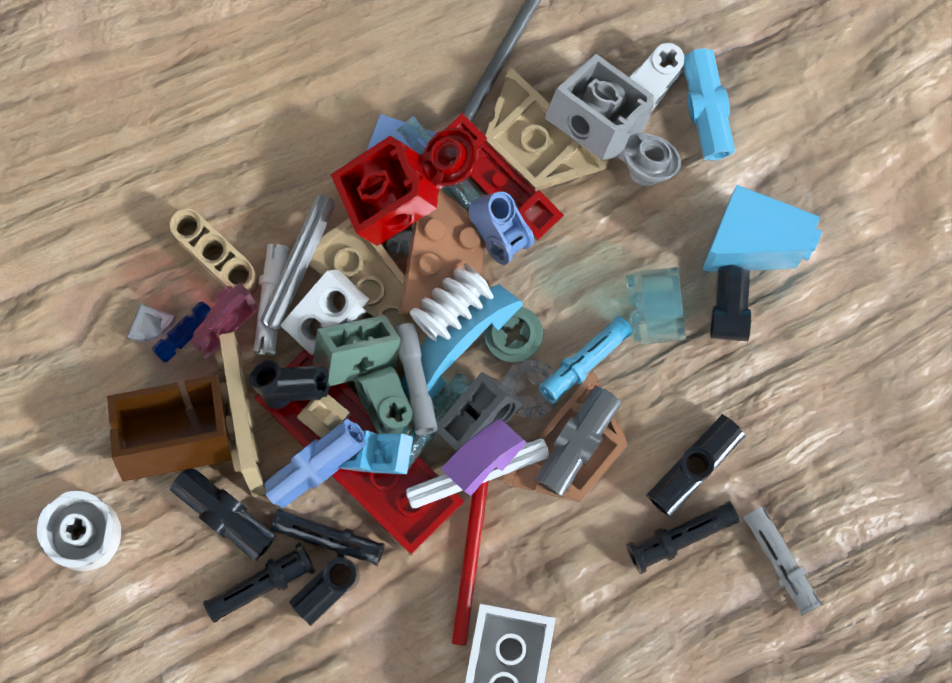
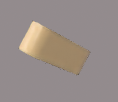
[169,209,258,298]

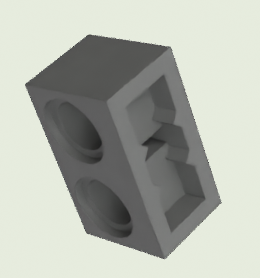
[436,372,523,451]

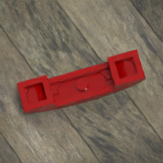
[446,113,564,241]

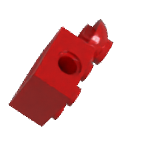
[330,128,478,246]

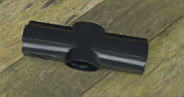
[646,414,746,518]
[169,468,277,561]

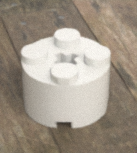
[37,491,121,571]

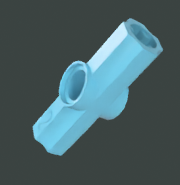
[683,48,735,161]

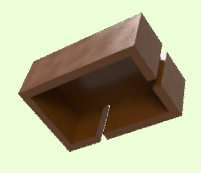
[107,374,232,482]

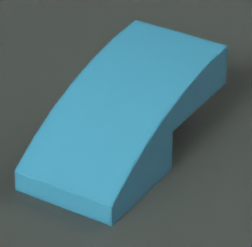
[339,431,413,474]

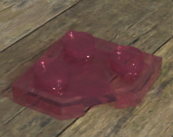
[190,282,258,359]

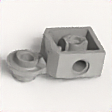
[545,54,681,186]

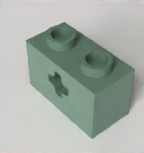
[313,315,401,386]

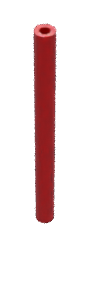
[452,481,489,646]

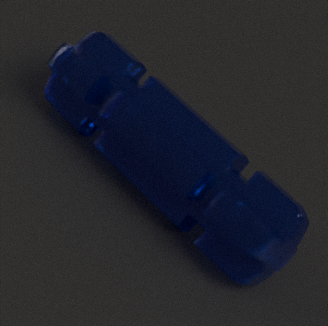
[152,301,215,362]

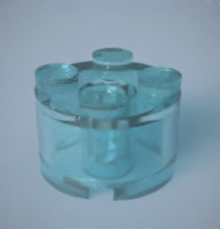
[626,267,686,345]

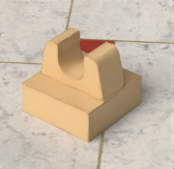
[297,395,351,438]

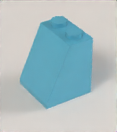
[702,184,822,272]

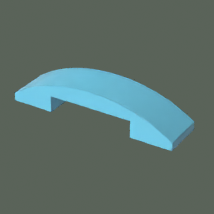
[401,284,523,400]

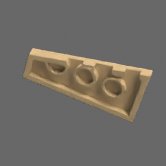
[308,218,428,346]
[215,332,266,497]

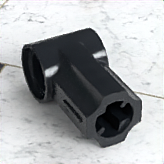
[710,266,751,342]
[249,360,330,409]
[289,557,360,626]

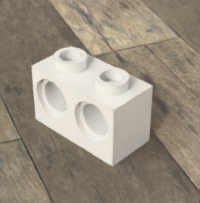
[280,269,369,355]

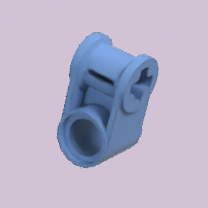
[469,192,534,265]

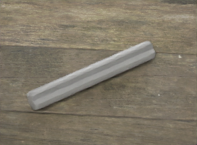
[260,194,335,330]

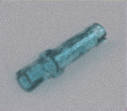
[396,116,481,212]
[407,373,472,471]

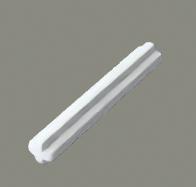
[406,438,549,508]

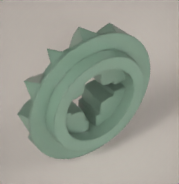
[484,306,543,364]

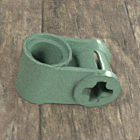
[355,366,413,435]

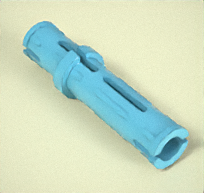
[539,316,633,403]

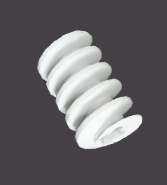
[410,263,494,342]

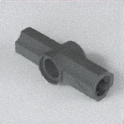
[535,385,622,498]

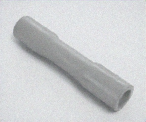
[394,323,438,435]

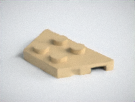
[485,68,610,191]

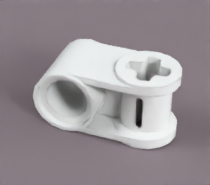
[629,43,684,112]

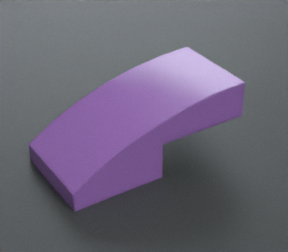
[441,419,527,496]

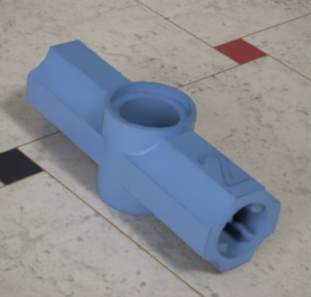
[263,418,367,508]

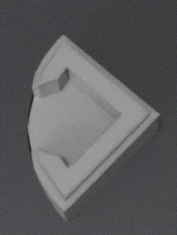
[127,303,176,342]

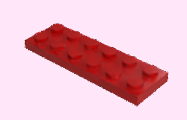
[255,349,464,556]

